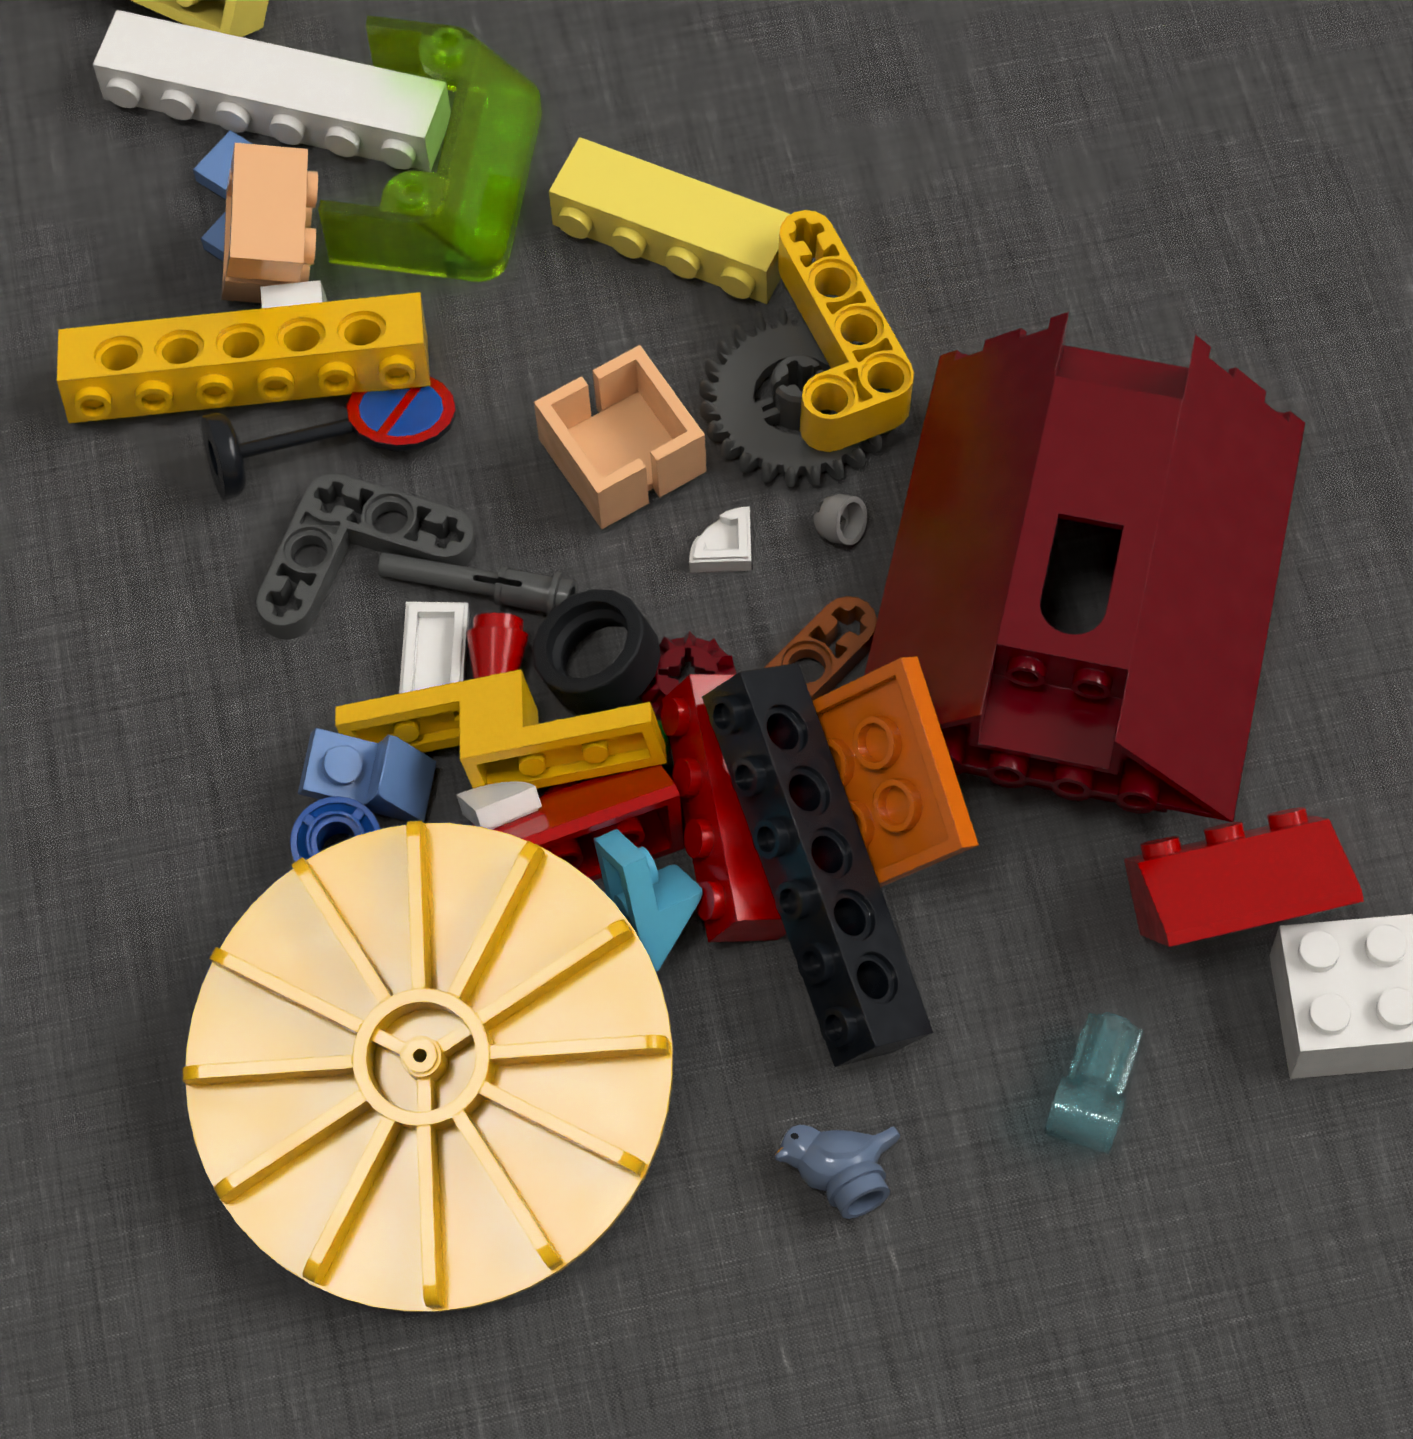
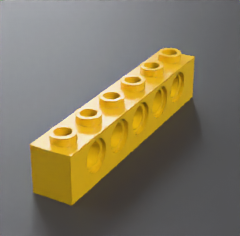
[57,292,430,423]

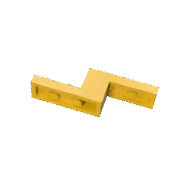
[335,669,667,789]

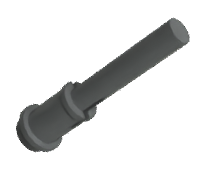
[378,552,577,615]

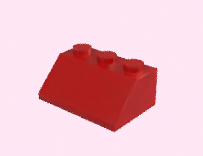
[471,764,684,881]
[1124,807,1364,947]

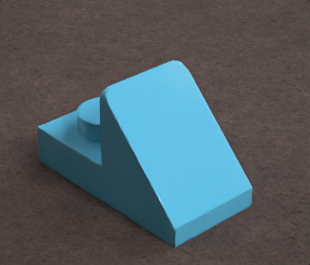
[594,829,703,971]

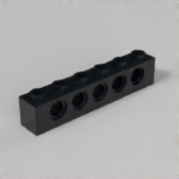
[702,663,934,1067]

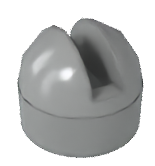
[813,494,867,545]

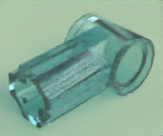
[1044,1012,1143,1155]

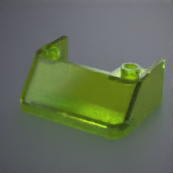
[318,15,542,282]

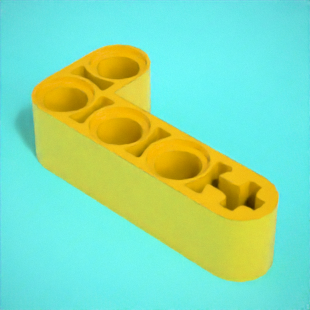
[778,210,914,452]

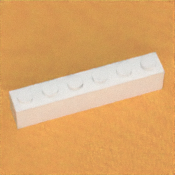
[93,10,452,172]

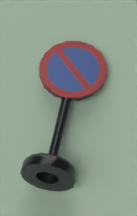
[201,376,456,500]

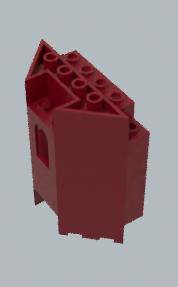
[864,312,1305,822]

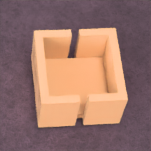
[222,143,318,303]
[534,345,707,529]

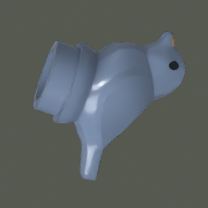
[775,1124,900,1219]

